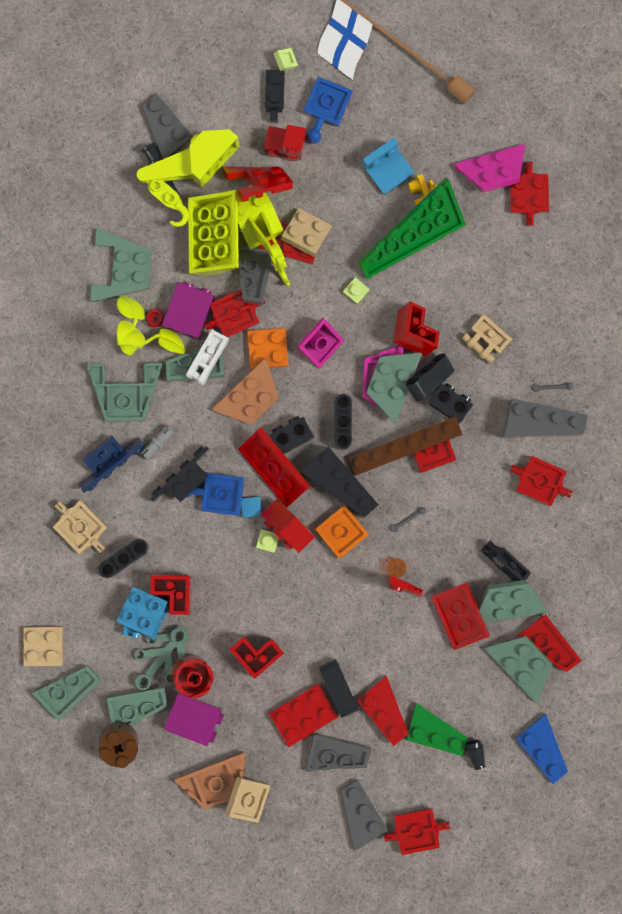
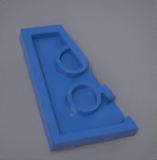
[516,714,568,784]

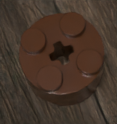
[99,722,138,768]

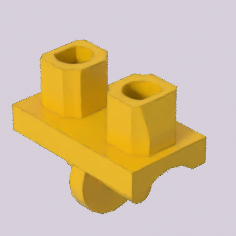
[408,174,437,206]

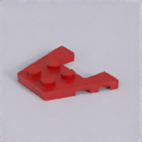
[222,166,293,202]

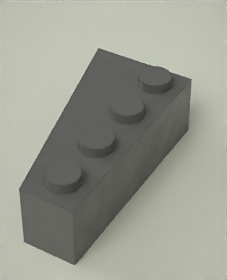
[502,399,588,438]

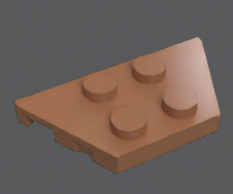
[213,358,279,424]
[174,752,246,810]

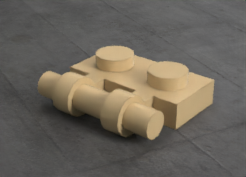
[462,314,512,364]

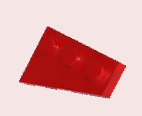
[386,575,424,597]

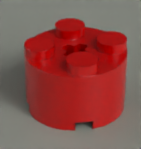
[172,655,214,698]

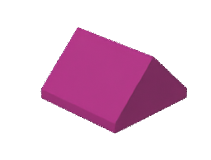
[297,317,344,369]

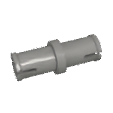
[140,424,175,460]

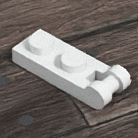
[186,330,229,385]

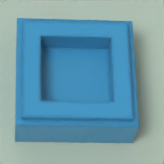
[241,497,262,518]

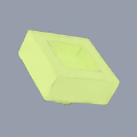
[273,48,298,71]
[343,277,370,305]
[256,529,279,553]

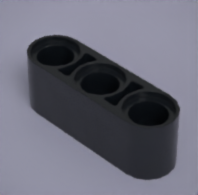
[405,353,455,402]
[334,394,352,450]
[98,539,149,578]
[319,659,359,718]

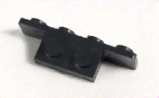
[151,446,210,503]

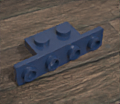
[79,435,144,493]

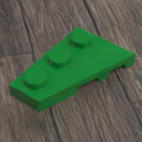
[406,703,467,756]

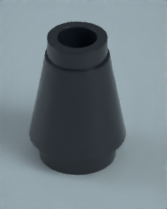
[465,739,486,770]

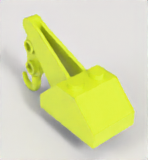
[137,129,240,227]
[238,185,290,286]

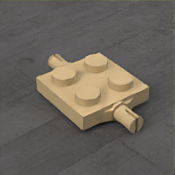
[53,500,108,555]

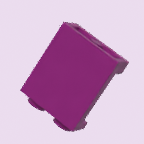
[162,281,215,340]
[164,692,224,747]

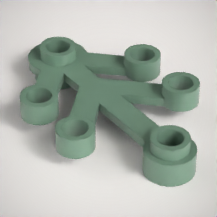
[134,626,189,690]

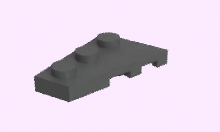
[142,93,193,159]
[238,246,272,305]
[305,733,371,772]
[341,780,388,851]

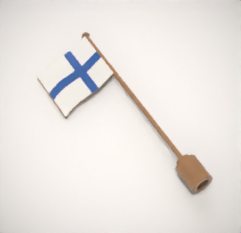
[317,0,476,104]

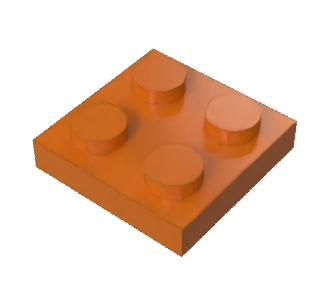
[248,328,288,369]
[315,505,369,559]

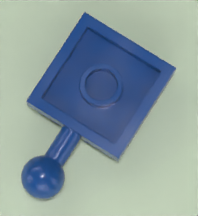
[304,77,353,144]
[186,473,245,516]

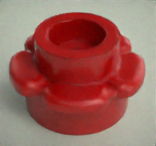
[146,309,165,328]

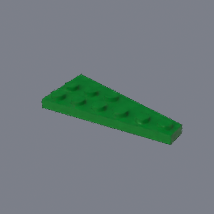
[358,177,466,279]

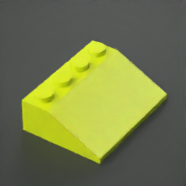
[188,190,239,277]

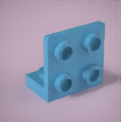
[362,138,414,195]
[117,587,170,641]

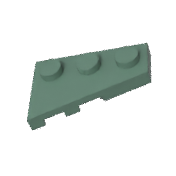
[32,666,101,721]

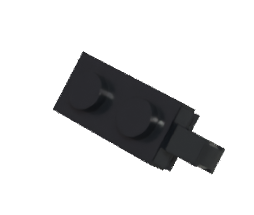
[265,70,285,123]
[481,540,531,582]

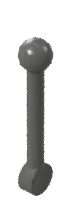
[533,382,573,392]
[391,507,426,532]

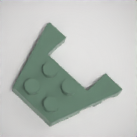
[90,228,152,303]
[87,363,162,422]

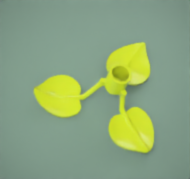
[116,296,186,355]

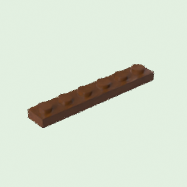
[349,417,463,476]

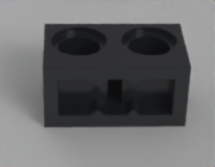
[427,383,473,424]
[270,416,314,454]

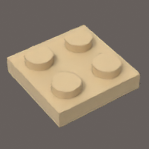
[281,208,332,257]
[24,627,63,666]
[225,777,270,823]

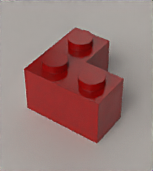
[264,124,306,161]
[393,301,440,357]
[261,499,315,553]
[150,575,191,615]
[229,636,285,679]

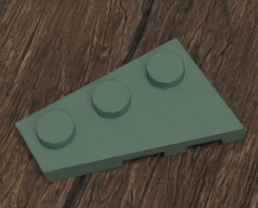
[166,347,225,382]
[107,686,168,726]

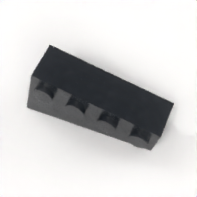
[299,446,379,518]

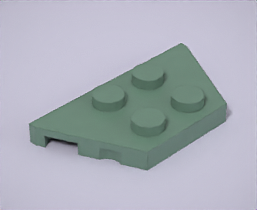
[366,353,422,423]
[479,580,548,622]
[485,635,553,703]

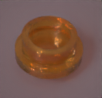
[387,559,407,578]

